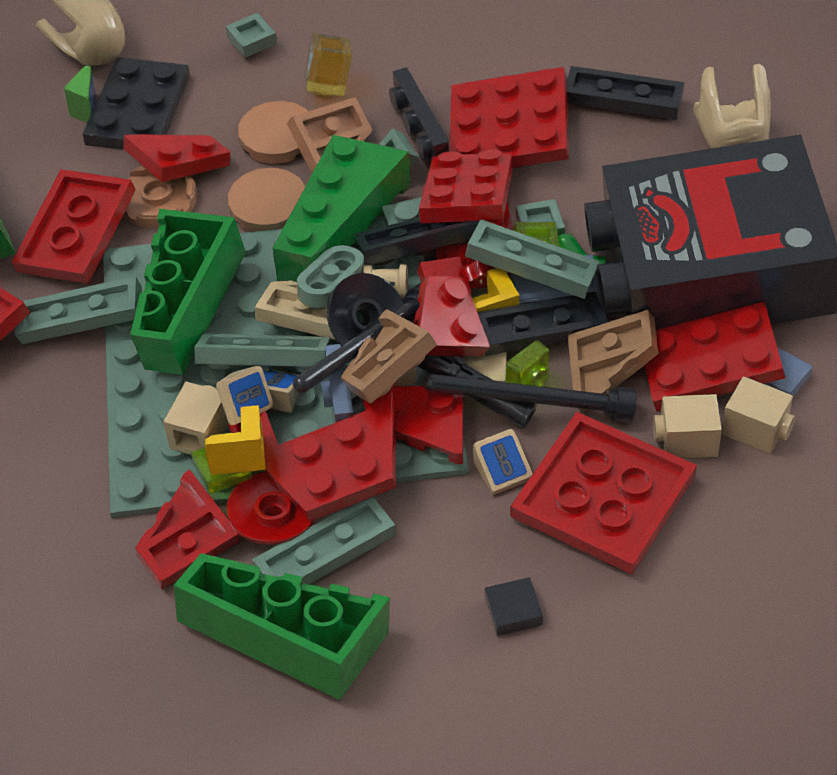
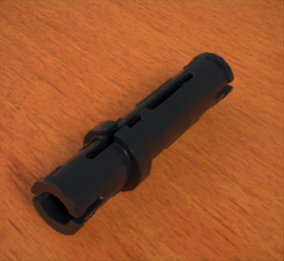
[417,355,537,429]

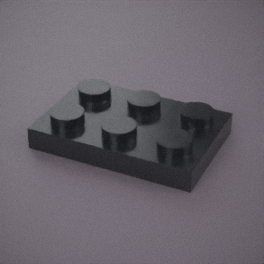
[82,57,190,150]

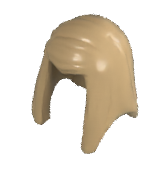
[36,0,125,66]
[693,64,771,149]

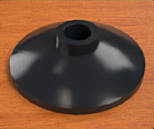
[327,273,403,346]

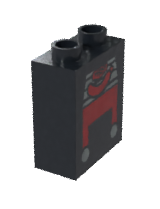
[584,134,837,330]

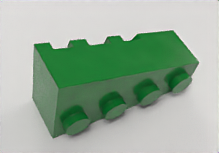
[272,135,411,282]
[130,209,246,375]
[174,553,390,700]

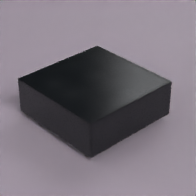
[484,577,543,635]

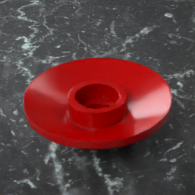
[227,471,315,545]

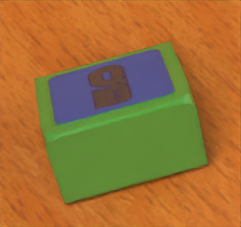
[64,65,96,123]

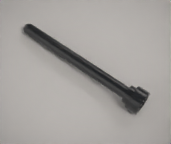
[293,282,422,393]
[423,374,637,423]

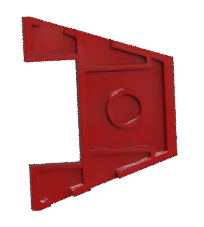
[228,383,396,522]

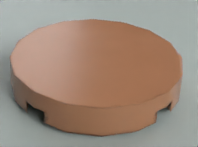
[238,101,308,164]
[123,166,197,228]
[228,168,305,232]

